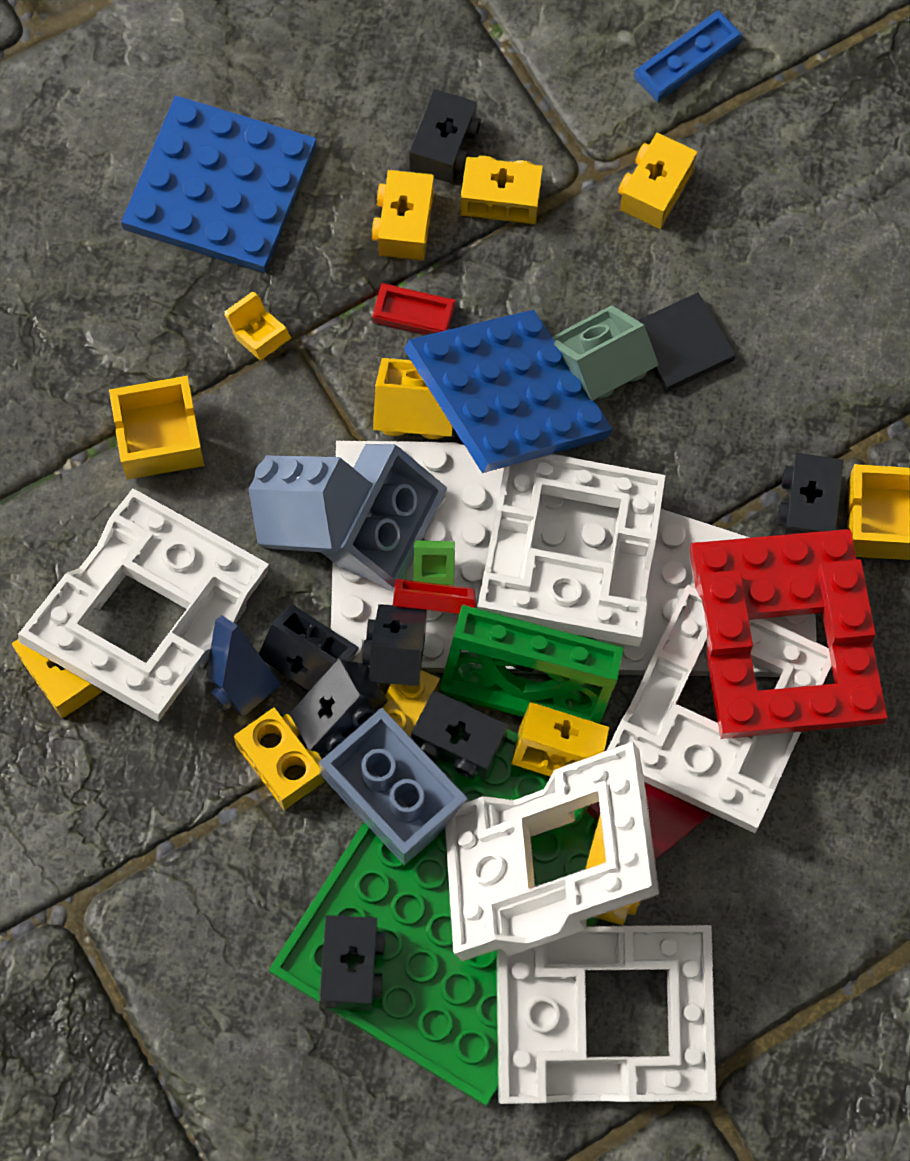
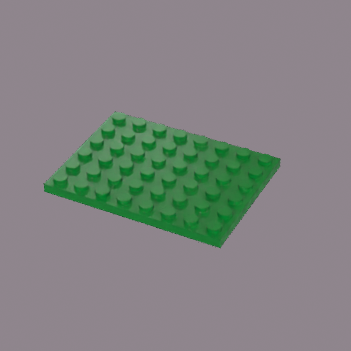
[268,697,599,1108]

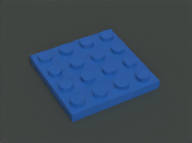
[121,95,317,273]
[404,310,613,473]

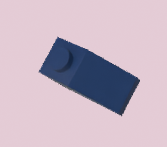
[206,615,281,717]

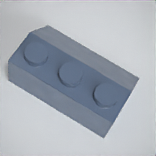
[321,444,447,590]
[248,455,372,553]
[319,708,467,866]

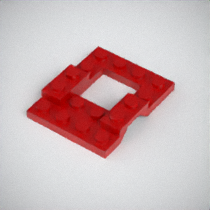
[689,529,887,739]

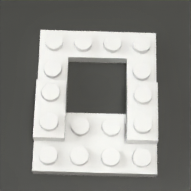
[477,454,665,647]
[18,489,269,722]
[607,585,831,833]
[445,742,659,961]
[497,925,716,1104]

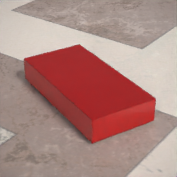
[372,283,456,335]
[392,579,476,614]

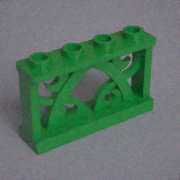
[439,605,624,724]

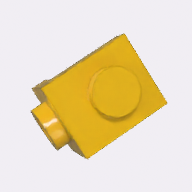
[224,292,291,360]

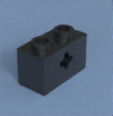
[409,89,481,184]
[777,453,844,535]
[259,604,359,691]
[362,604,427,686]
[289,659,388,754]
[411,690,508,779]
[319,915,386,1011]

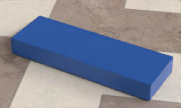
[633,10,743,103]

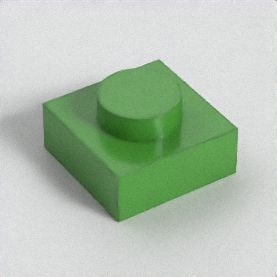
[414,540,455,585]

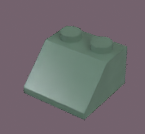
[552,305,659,401]

